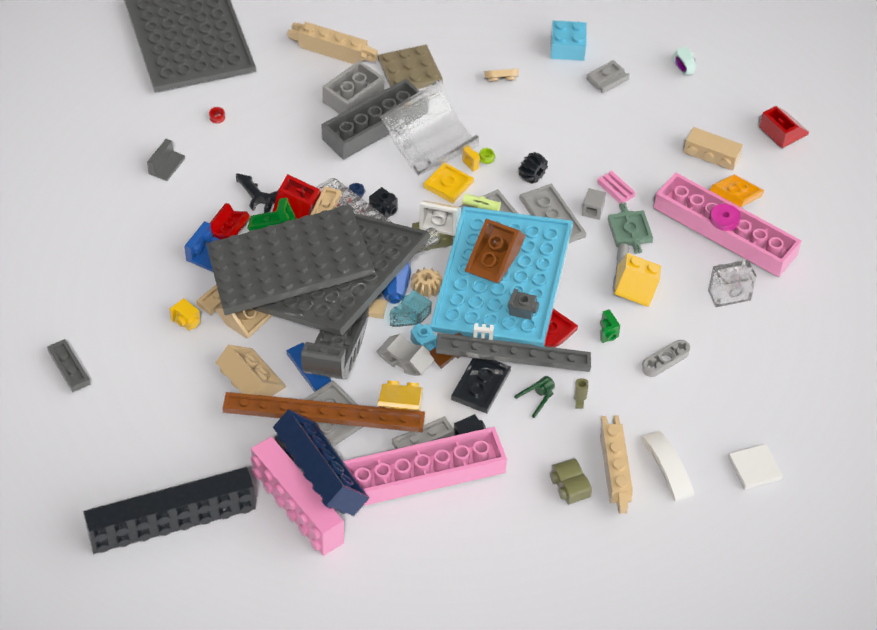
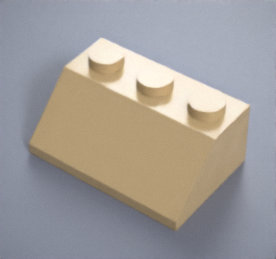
[215,304,272,338]
[215,345,286,396]

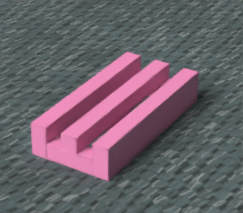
[597,170,635,203]

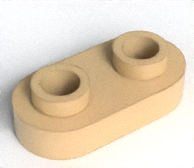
[484,69,519,81]

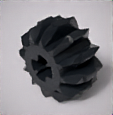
[519,152,548,184]

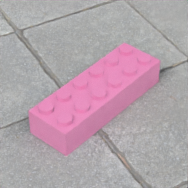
[250,436,344,556]

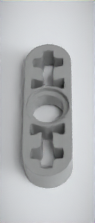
[642,340,690,377]

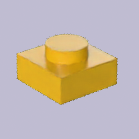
[462,146,480,172]

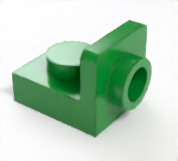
[600,309,620,343]

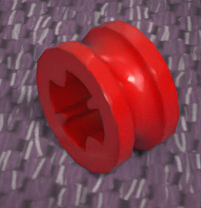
[209,107,225,124]

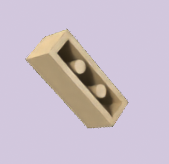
[683,127,743,171]

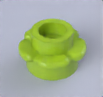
[479,148,496,164]

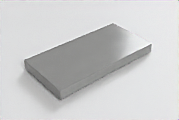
[519,183,586,243]

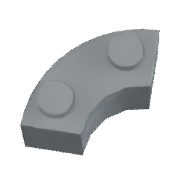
[376,334,435,376]

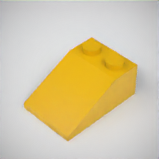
[378,380,423,411]

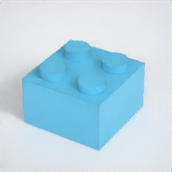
[551,20,587,61]

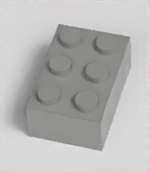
[322,60,384,114]

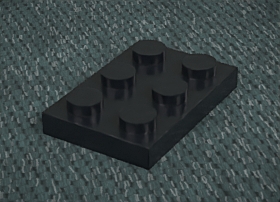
[451,358,511,414]

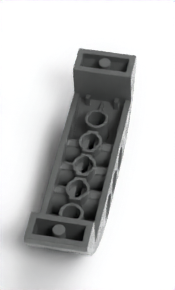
[301,304,371,380]

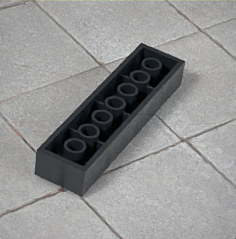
[83,467,256,554]

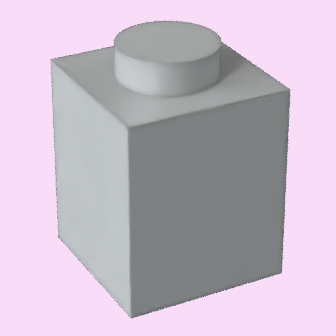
[582,188,606,220]

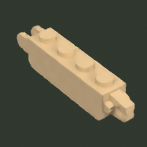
[287,22,378,64]
[601,415,633,514]

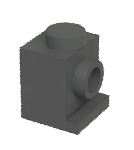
[508,288,539,320]

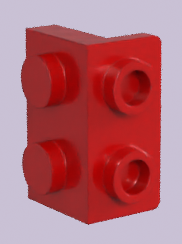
[210,203,250,240]

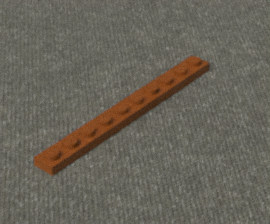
[222,392,425,433]

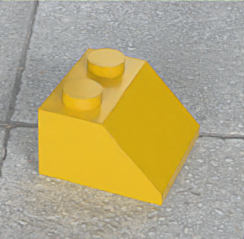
[614,253,661,307]

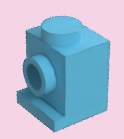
[410,324,437,351]

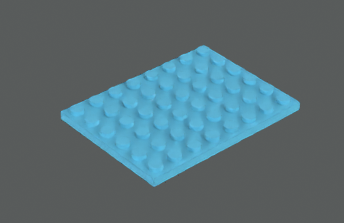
[430,206,573,347]

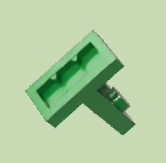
[247,197,296,231]

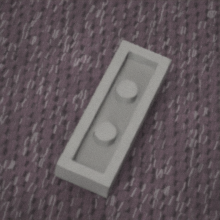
[392,416,455,449]

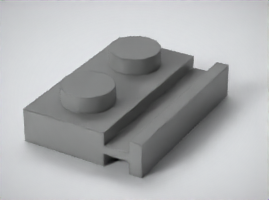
[587,60,630,93]

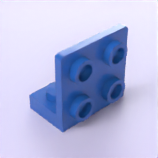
[184,221,220,272]

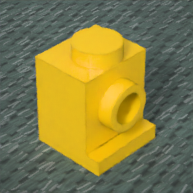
[169,298,201,331]

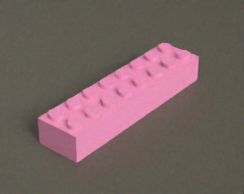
[654,173,801,277]
[343,427,507,506]

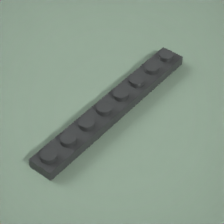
[436,333,591,372]

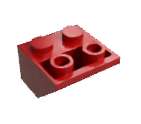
[759,106,809,148]
[272,174,321,219]

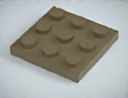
[378,44,443,89]

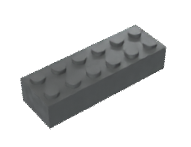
[321,79,428,160]

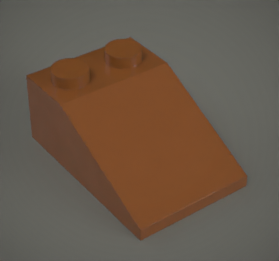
[465,219,526,284]

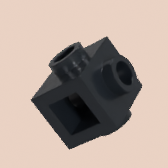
[369,187,398,220]

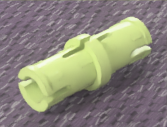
[462,193,501,211]

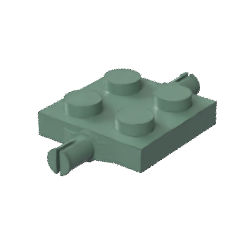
[608,202,653,254]

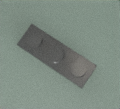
[47,339,91,392]

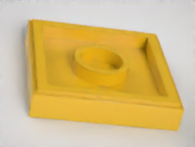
[423,162,474,204]

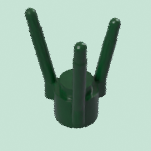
[514,376,555,418]

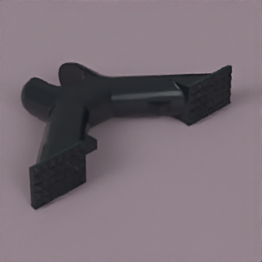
[236,173,279,213]

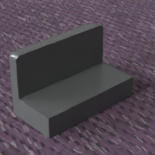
[147,139,185,181]

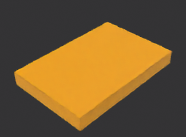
[710,174,764,207]

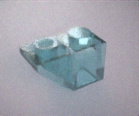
[389,290,432,327]

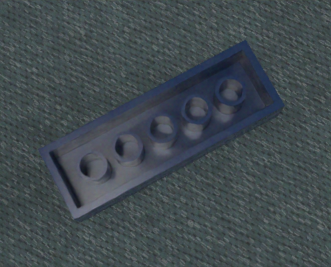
[273,409,369,516]

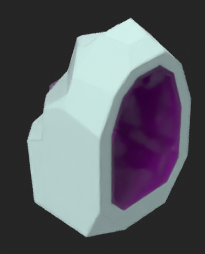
[673,46,696,75]

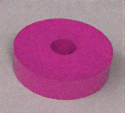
[710,204,741,231]

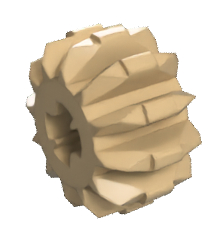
[411,266,443,299]

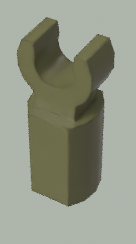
[574,378,588,409]

